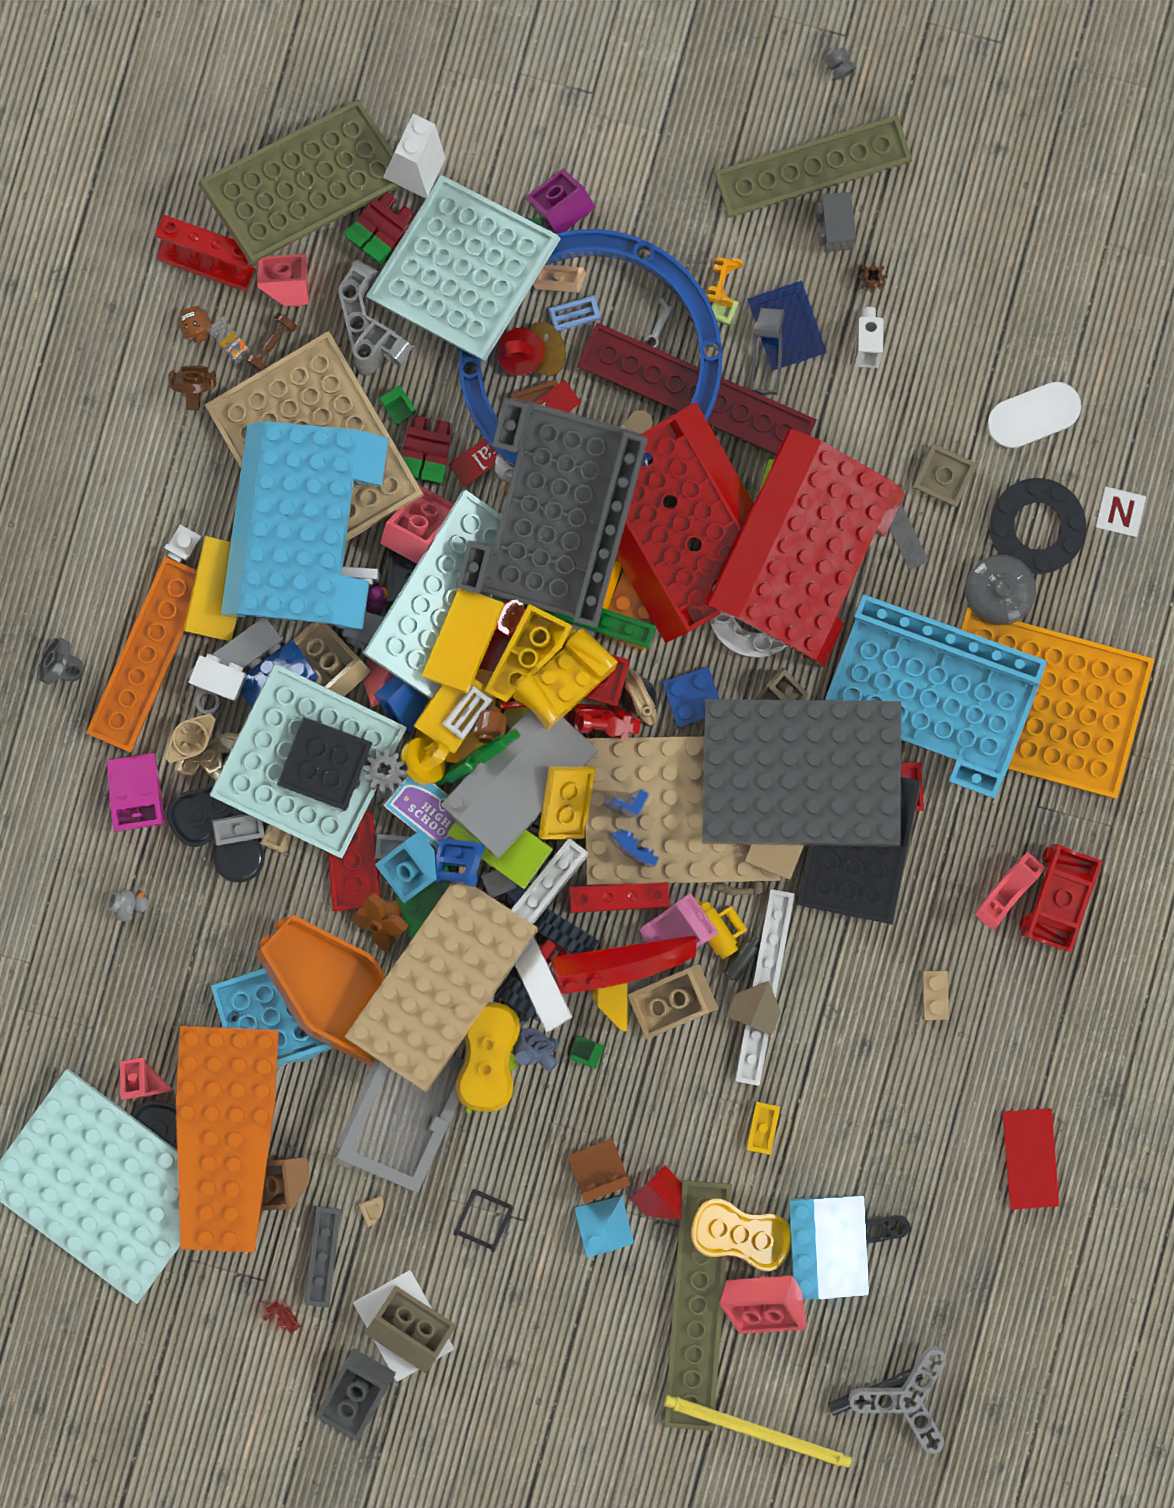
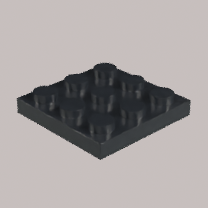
[277,716,372,811]

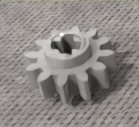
[363,749,407,794]

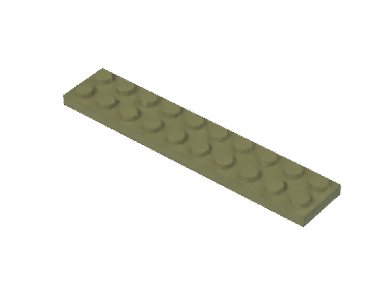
[664,1180,732,1431]

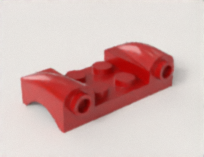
[1019,844,1103,953]

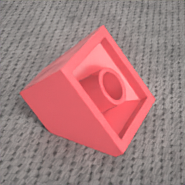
[257,254,309,307]

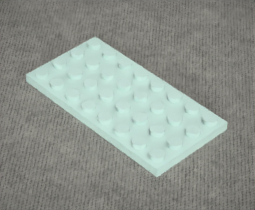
[363,490,509,699]

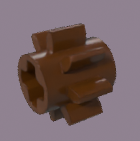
[857,262,888,294]

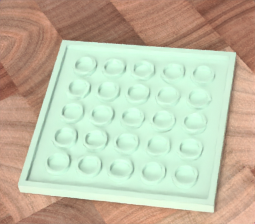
[366,175,560,362]
[209,663,407,858]

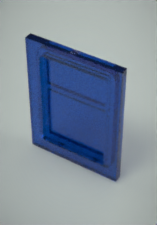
[747,280,827,372]

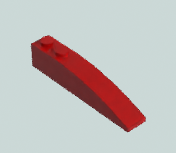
[552,935,697,995]

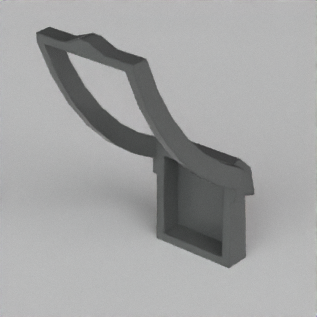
[749,308,785,396]

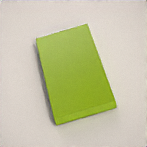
[447,821,553,889]

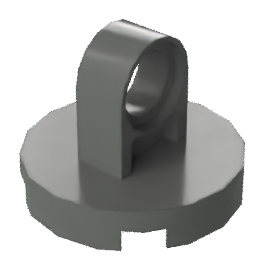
[37,637,83,685]

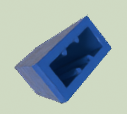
[374,675,429,734]

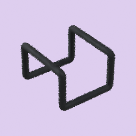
[453,1189,514,1252]

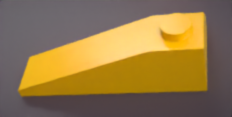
[484,604,573,702]

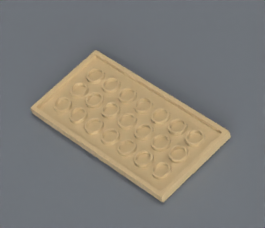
[345,882,538,1092]

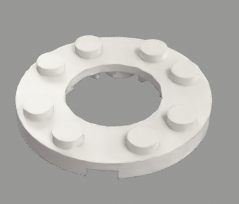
[709,580,787,658]

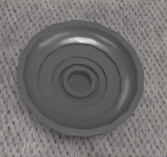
[965,555,1036,625]

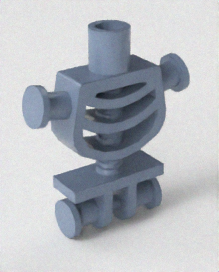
[512,1007,559,1073]

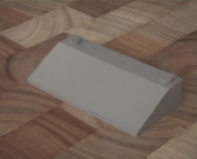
[441,709,598,859]

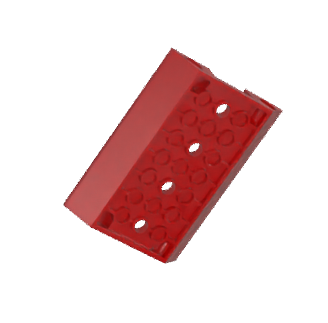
[616,402,754,643]

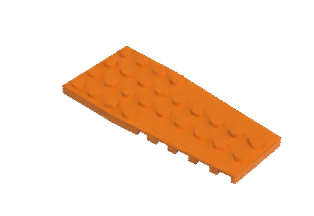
[176,1026,279,1252]

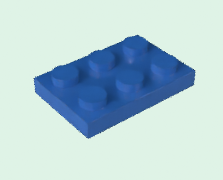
[241,639,318,709]

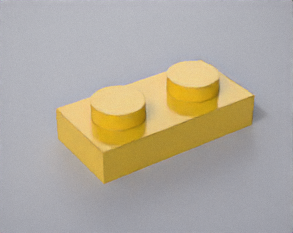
[746,1102,780,1155]

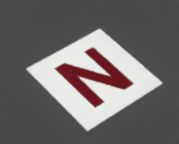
[1096,487,1146,537]

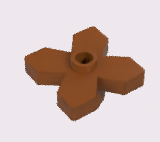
[351,893,408,952]

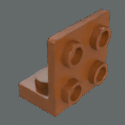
[568,1138,630,1203]

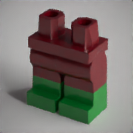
[343,192,414,267]
[402,415,452,486]

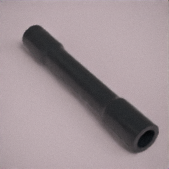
[828,1367,924,1416]

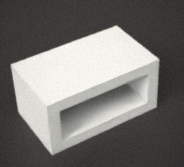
[189,654,247,702]

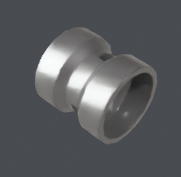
[824,47,857,81]

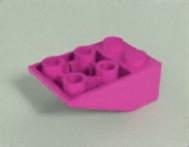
[107,753,166,832]

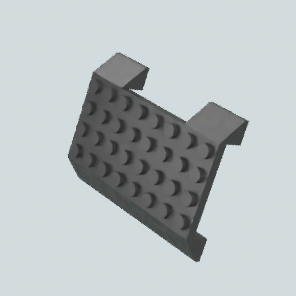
[456,398,648,628]

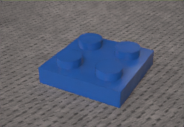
[662,667,719,728]

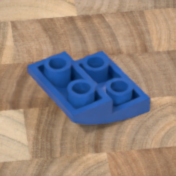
[608,829,659,868]

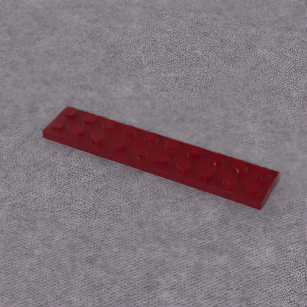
[577,323,817,456]

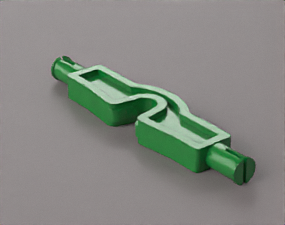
[435,729,520,788]

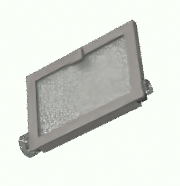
[334,1055,465,1193]

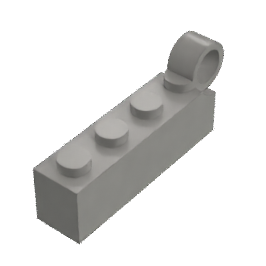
[186,617,284,715]

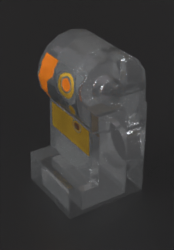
[207,315,251,364]

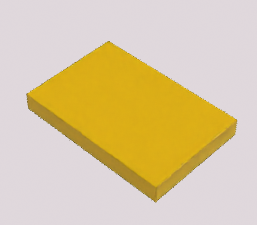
[414,679,493,754]
[538,766,596,839]

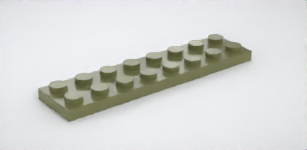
[715,115,912,218]

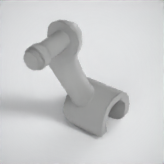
[644,298,672,349]

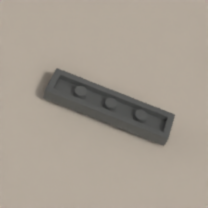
[304,1206,341,1308]

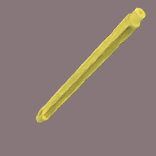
[664,1395,852,1468]

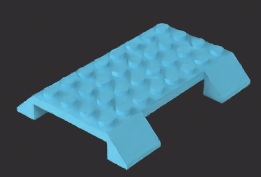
[221,421,389,630]
[825,594,1047,799]

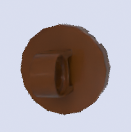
[168,365,217,410]

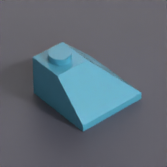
[375,831,436,903]
[575,1195,634,1257]

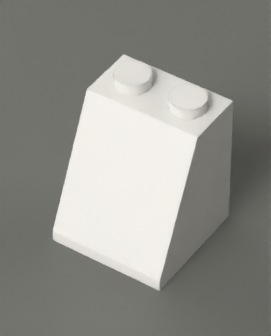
[383,114,446,199]

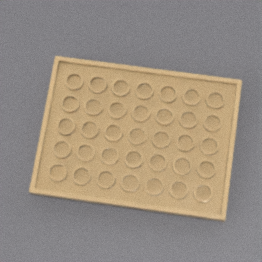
[205,331,424,541]
[585,736,780,885]

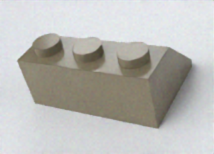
[364,1285,457,1374]

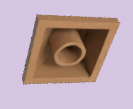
[260,1157,310,1211]

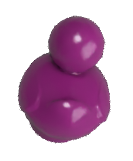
[365,584,388,614]

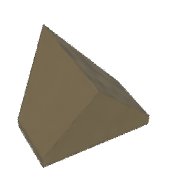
[755,667,809,700]
[726,981,781,1035]

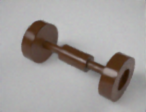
[245,312,298,371]

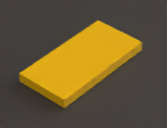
[183,536,237,641]
[422,589,505,694]

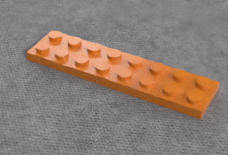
[86,556,197,753]

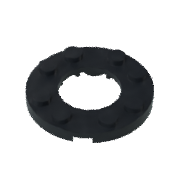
[989,478,1086,575]

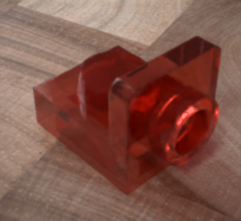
[263,1301,301,1334]

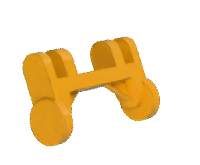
[706,257,744,307]

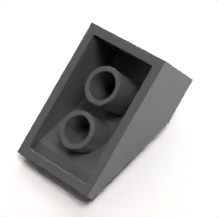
[316,1348,396,1441]

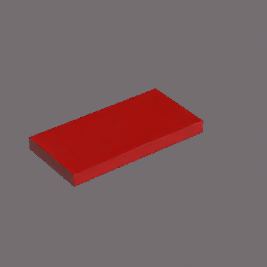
[328,810,381,912]
[1002,1108,1059,1210]

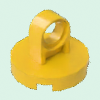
[401,738,449,786]

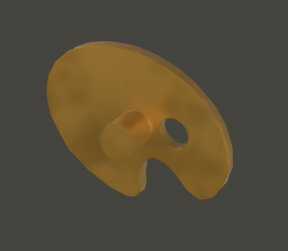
[530,321,566,376]

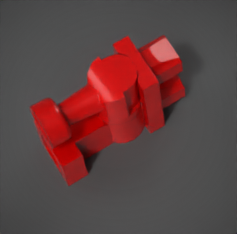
[567,703,641,740]

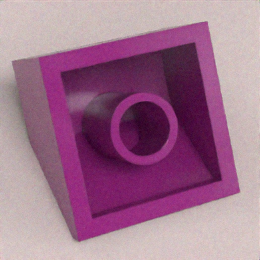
[526,169,596,234]

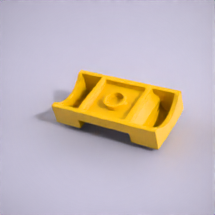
[513,628,618,730]

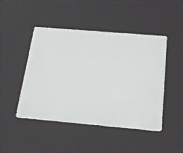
[353,1270,454,1382]

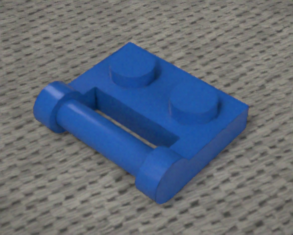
[433,838,485,887]

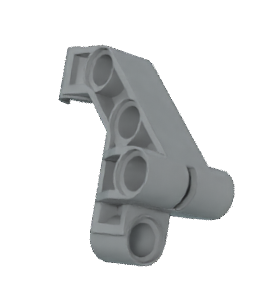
[339,259,414,375]

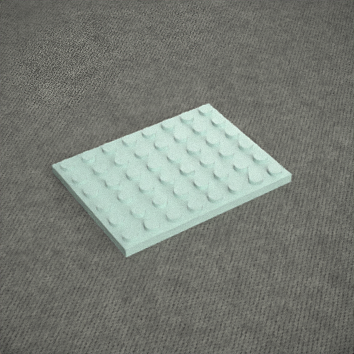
[0,1069,180,1304]

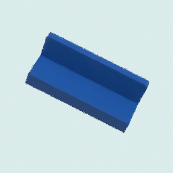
[603,789,650,819]

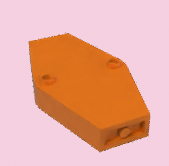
[256,914,391,1070]

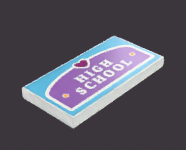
[382,774,455,849]

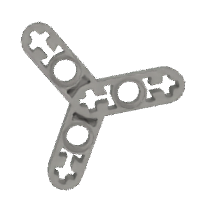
[848,1346,946,1454]

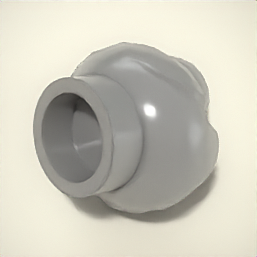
[107,890,149,921]

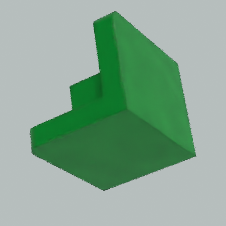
[380,385,416,425]
[569,1036,605,1069]

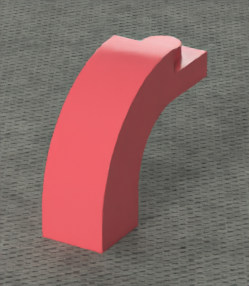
[974,851,1045,930]

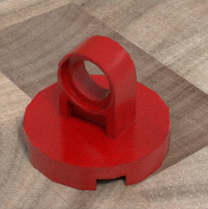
[497,328,545,376]

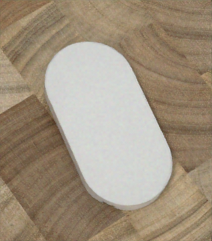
[987,382,1081,449]

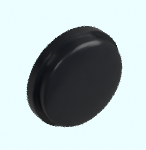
[213,838,265,883]

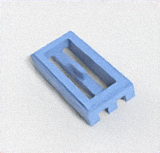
[548,295,601,332]

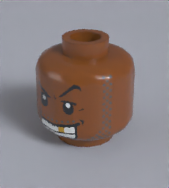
[177,306,213,343]
[473,706,507,744]

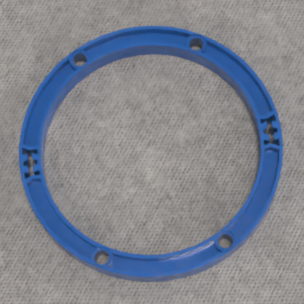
[459,229,722,468]

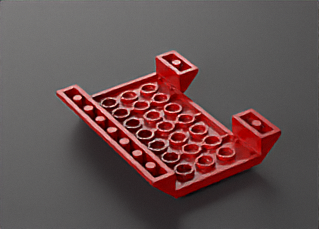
[706,429,905,667]

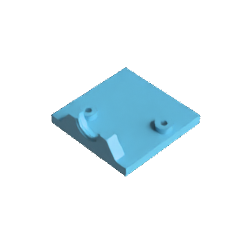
[211,968,332,1068]

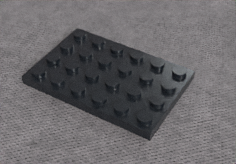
[797,777,921,925]

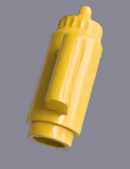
[695,898,748,960]

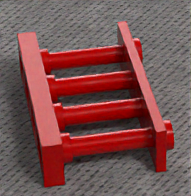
[155,214,255,292]
[570,882,670,913]

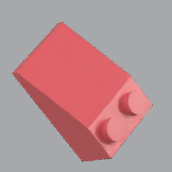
[380,486,454,564]

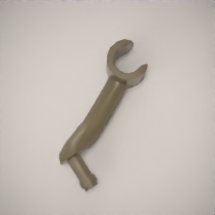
[714,881,767,896]

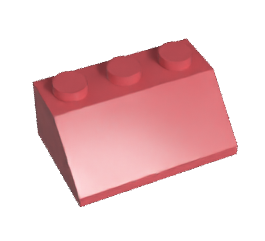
[720,1275,806,1334]

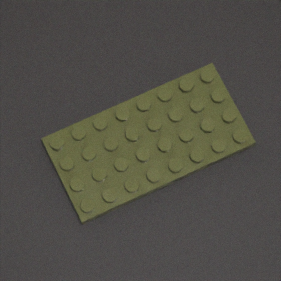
[198,99,400,265]

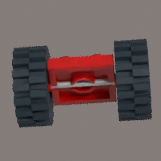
[495,909,599,1024]

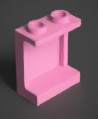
[639,893,719,949]

